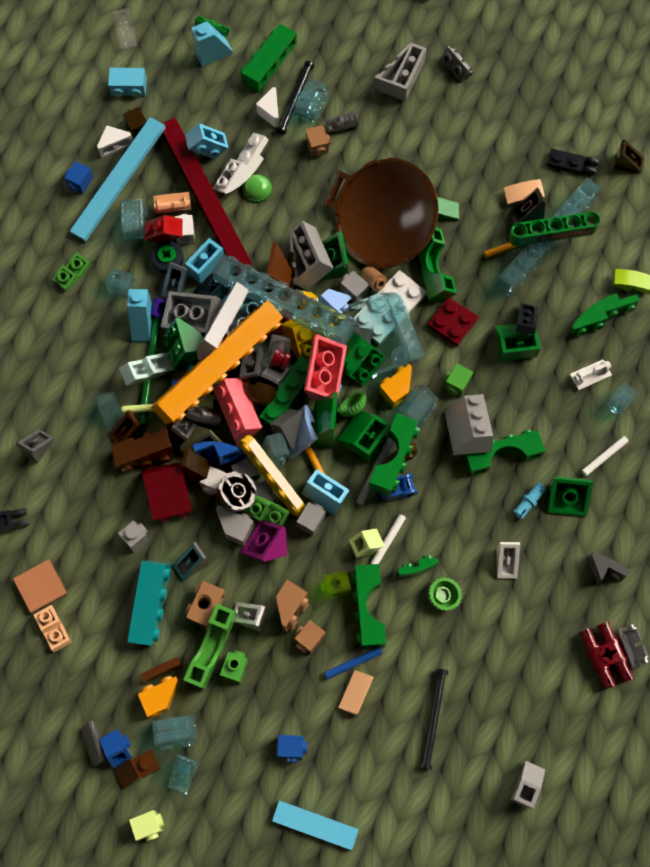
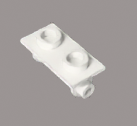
[570,360,612,390]

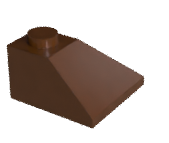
[266,242,295,295]

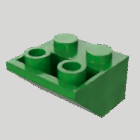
[163,318,203,369]
[494,324,541,362]
[342,330,386,387]
[337,411,391,462]

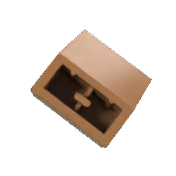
[276,580,309,634]

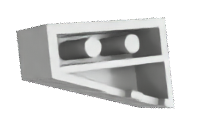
[374,43,427,101]
[289,220,333,290]

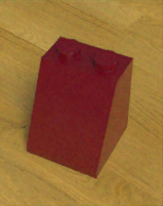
[142,461,192,522]

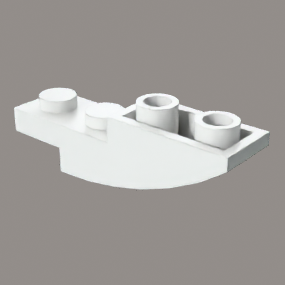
[213,133,268,194]

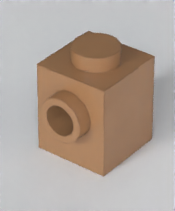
[306,125,331,156]
[294,620,326,654]

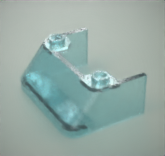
[346,292,424,379]

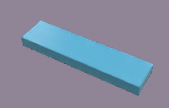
[272,801,359,850]

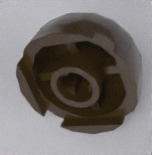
[242,379,278,412]
[216,471,256,512]

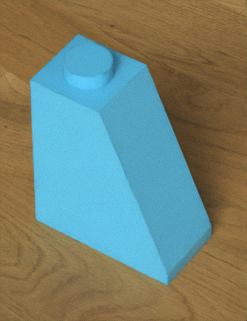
[191,22,233,66]
[127,289,153,342]

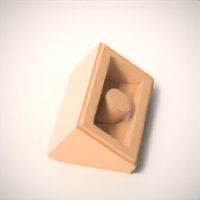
[338,670,374,716]

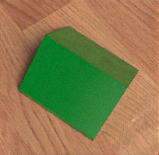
[321,231,348,280]
[548,477,593,516]

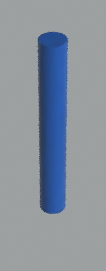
[324,647,382,680]

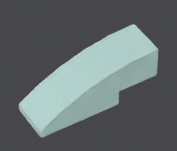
[119,352,180,386]

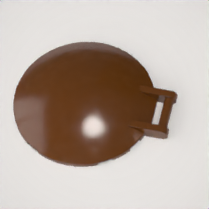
[323,158,439,268]

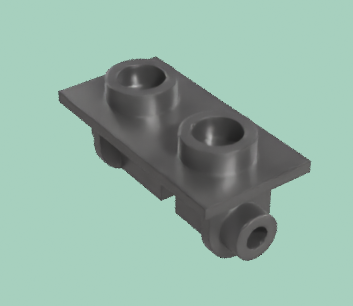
[617,624,650,668]

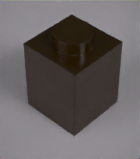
[122,107,147,139]

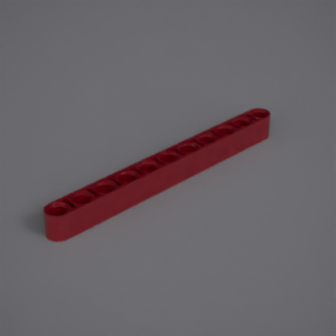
[162,117,256,282]

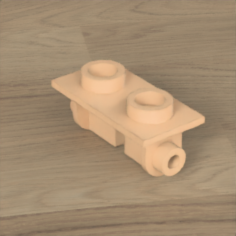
[153,192,192,214]

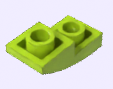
[613,269,650,294]

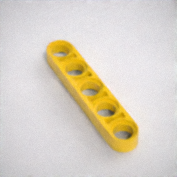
[239,435,306,517]

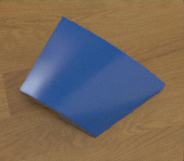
[192,441,248,467]

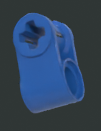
[379,474,418,502]

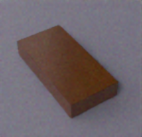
[140,657,182,685]

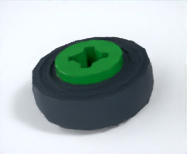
[151,241,184,273]

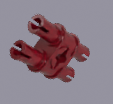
[579,621,635,690]

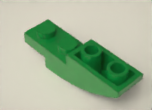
[569,293,640,337]

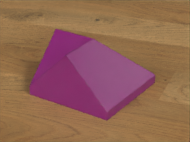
[240,520,287,562]

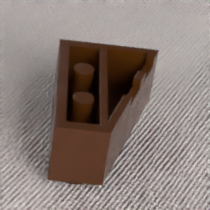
[111,425,175,473]

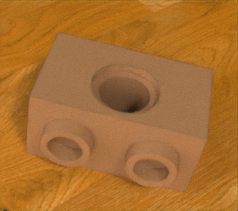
[185,581,226,629]

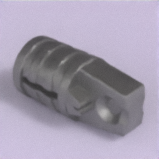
[326,111,359,132]
[186,407,222,428]

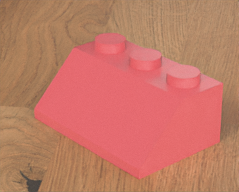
[304,334,347,401]
[213,378,262,447]

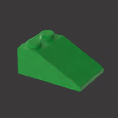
[310,392,338,448]

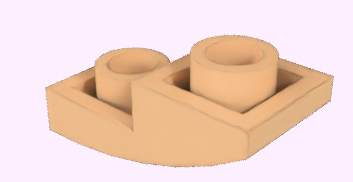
[504,179,545,206]
[34,605,72,653]

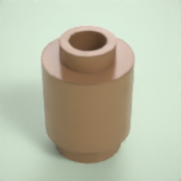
[360,267,387,291]

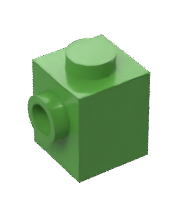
[444,363,473,397]
[220,650,248,684]

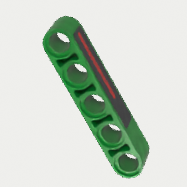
[509,212,600,246]

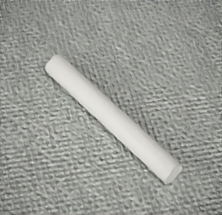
[581,436,629,476]
[370,514,406,564]

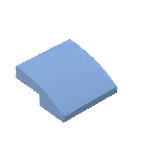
[285,405,318,459]

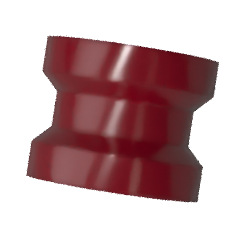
[270,348,291,372]

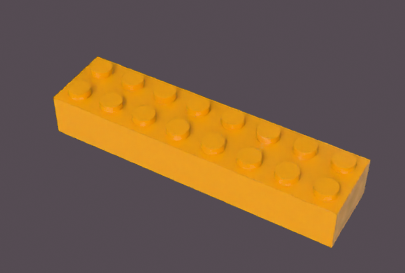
[150,300,283,424]

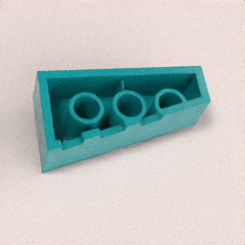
[128,560,172,646]

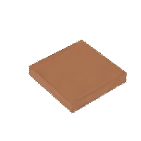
[13,559,68,614]

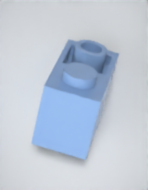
[311,289,351,323]

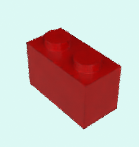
[143,215,183,243]

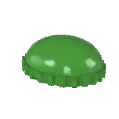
[241,174,272,203]
[337,391,366,417]
[428,577,462,611]

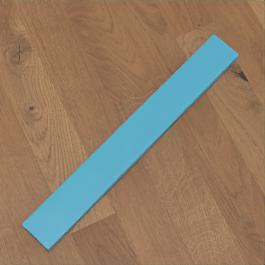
[70,117,166,242]

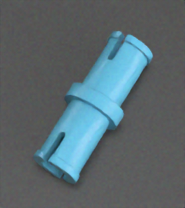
[513,482,547,519]

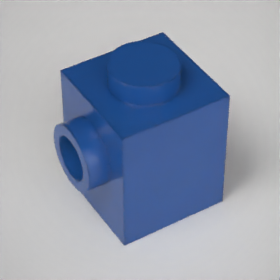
[65,161,94,194]
[99,729,132,768]
[277,735,307,763]

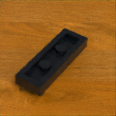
[516,303,538,335]

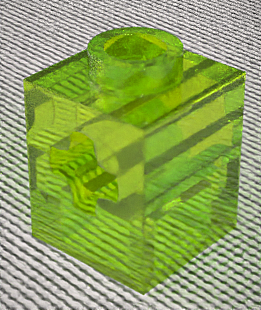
[320,570,351,599]

